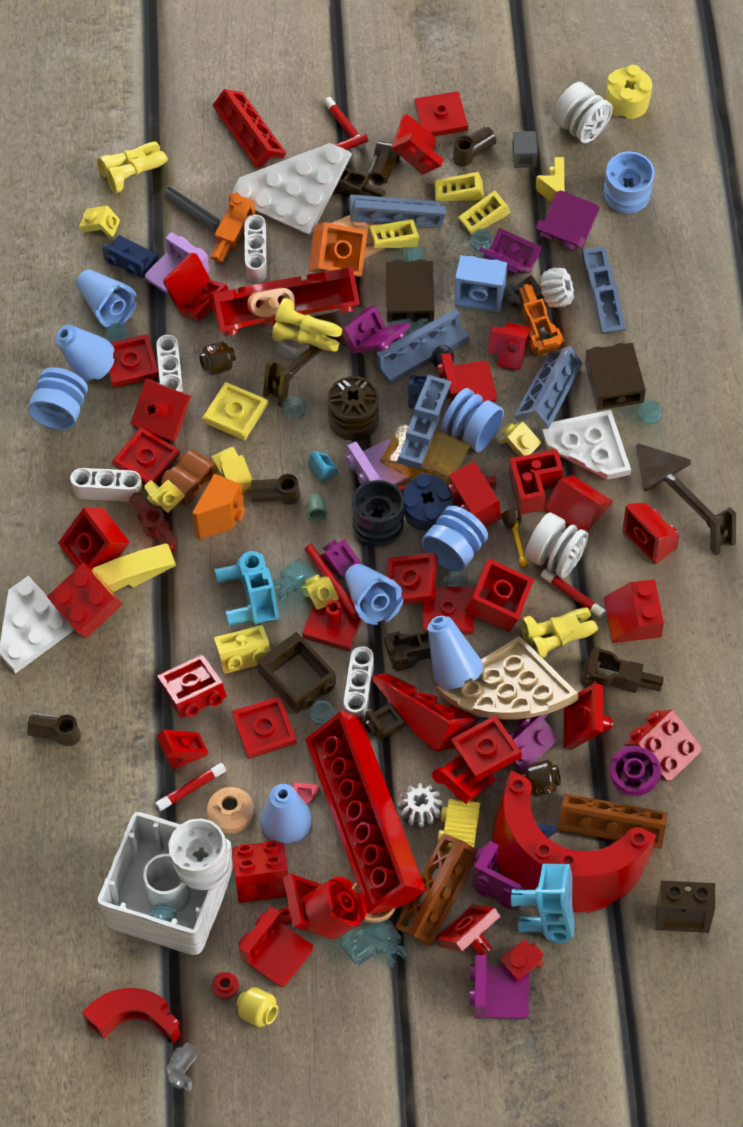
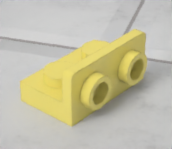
[214,625,271,674]

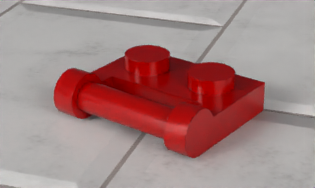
[432,754,497,804]

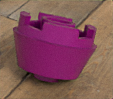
[608,746,661,796]

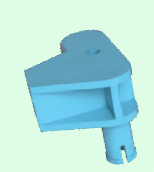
[214,551,279,627]
[511,864,575,943]

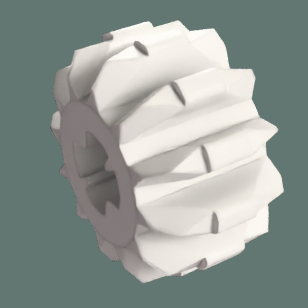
[540,268,574,308]
[398,783,443,828]

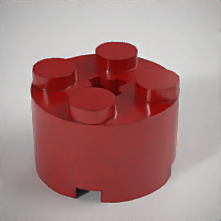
[304,876,367,939]

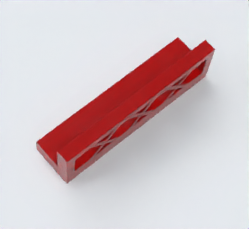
[212,89,287,168]

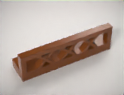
[558,793,668,849]
[394,833,478,946]

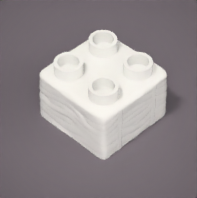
[98,812,233,955]

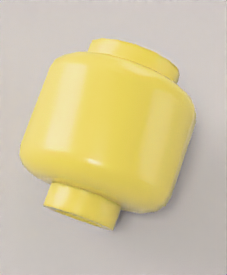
[236,987,278,1027]

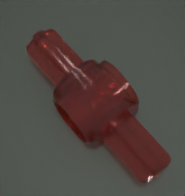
[129,492,178,551]

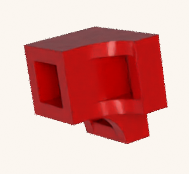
[487,322,531,370]

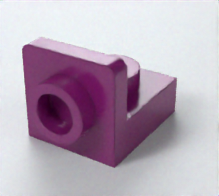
[320,539,361,579]

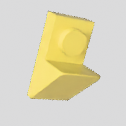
[536,157,565,202]
[211,447,252,494]

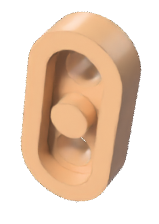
[247,288,295,316]

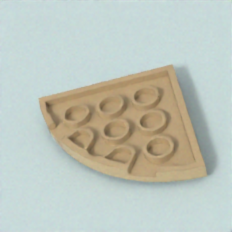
[436,636,579,719]

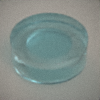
[282,396,307,419]

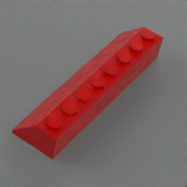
[305,711,426,915]

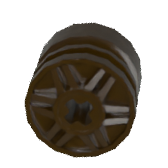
[328,376,379,441]

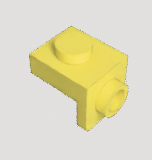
[79,206,120,238]
[498,421,542,456]
[144,480,184,513]
[300,575,339,609]

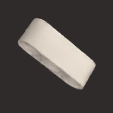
[245,215,267,283]
[156,335,183,392]
[70,468,143,502]
[344,646,374,721]

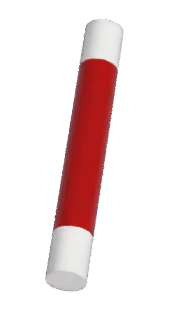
[324,97,366,149]
[541,568,606,619]
[155,763,226,811]

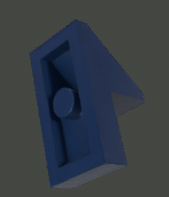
[408,375,427,408]

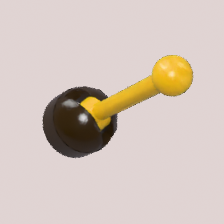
[501,509,528,567]

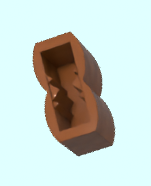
[161,449,216,506]

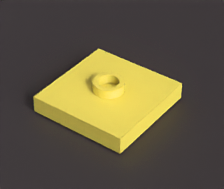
[202,382,268,441]

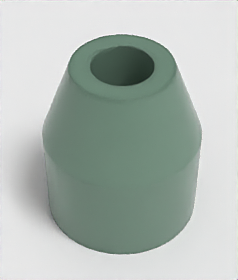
[306,494,327,521]

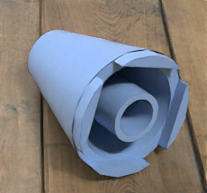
[76,270,137,328]
[55,325,115,382]
[345,564,403,625]
[428,616,483,689]
[260,784,312,845]

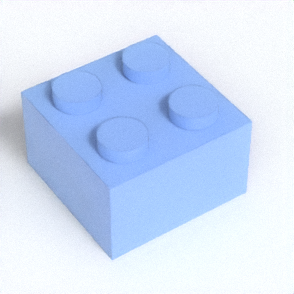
[455,255,507,313]

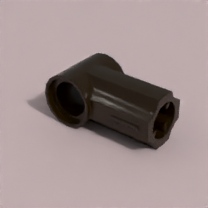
[453,127,496,166]
[368,140,400,186]
[251,474,301,505]
[27,713,81,746]

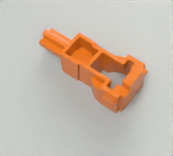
[210,192,256,264]
[518,284,564,357]

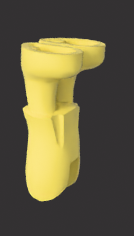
[96,142,168,194]
[272,298,342,351]
[520,608,598,658]

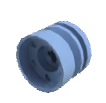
[603,151,655,214]
[27,367,88,430]
[441,388,504,453]
[422,506,488,572]

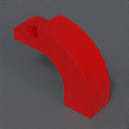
[82,988,181,1043]

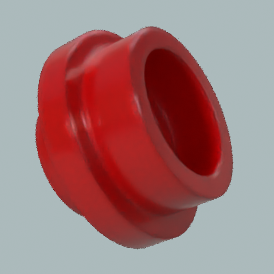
[212,972,239,999]

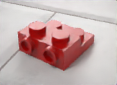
[157,654,227,719]

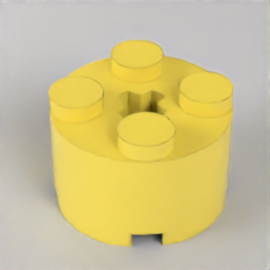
[605,65,653,119]

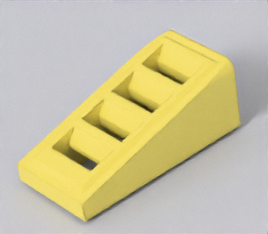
[434,172,484,202]
[458,190,510,235]
[368,219,419,248]

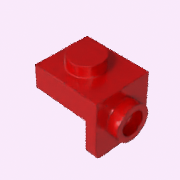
[500,939,544,982]

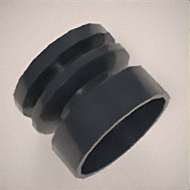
[352,480,404,546]

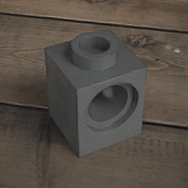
[512,131,538,168]

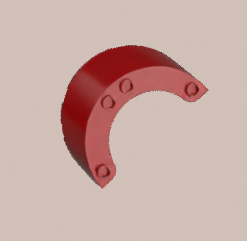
[208,267,360,336]
[491,771,656,913]

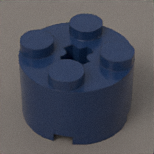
[403,473,452,531]

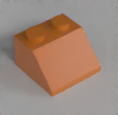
[309,222,368,277]
[192,474,245,539]

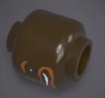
[199,341,236,375]
[522,760,561,797]

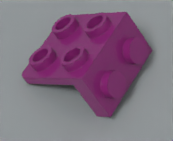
[536,190,599,250]
[479,228,542,274]
[341,306,410,355]
[472,841,524,910]
[469,955,529,1019]

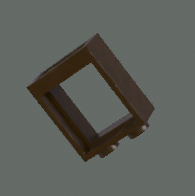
[257,632,336,714]
[656,880,715,933]

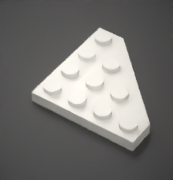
[232,143,352,236]

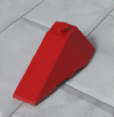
[372,673,479,752]

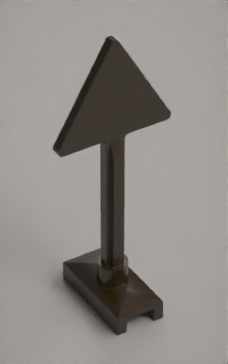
[263,306,363,407]
[636,444,736,556]

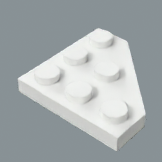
[540,410,631,480]
[0,576,75,674]

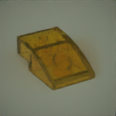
[380,425,471,485]

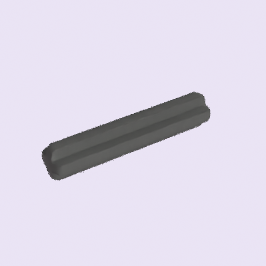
[164,186,220,231]

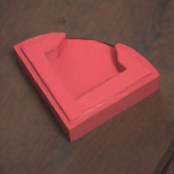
[293,782,319,804]

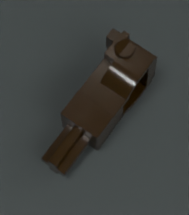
[332,167,386,197]
[384,629,463,672]
[581,647,664,693]

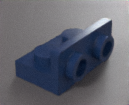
[102,235,158,279]

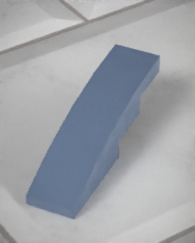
[581,246,626,334]
[397,375,451,470]

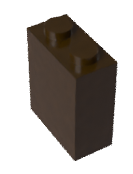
[386,259,434,323]
[585,342,646,410]

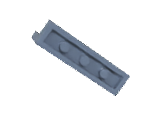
[349,195,446,228]
[376,309,469,385]
[514,346,583,430]

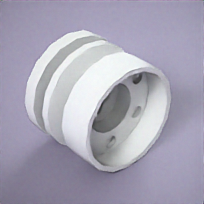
[552,82,613,143]
[525,512,588,578]
[169,819,232,890]

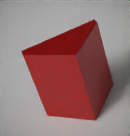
[544,475,613,532]

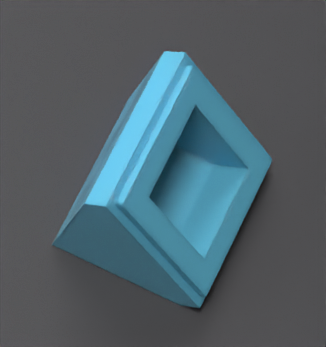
[308,451,339,482]

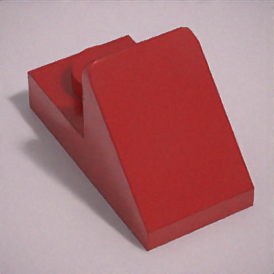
[157,730,209,769]

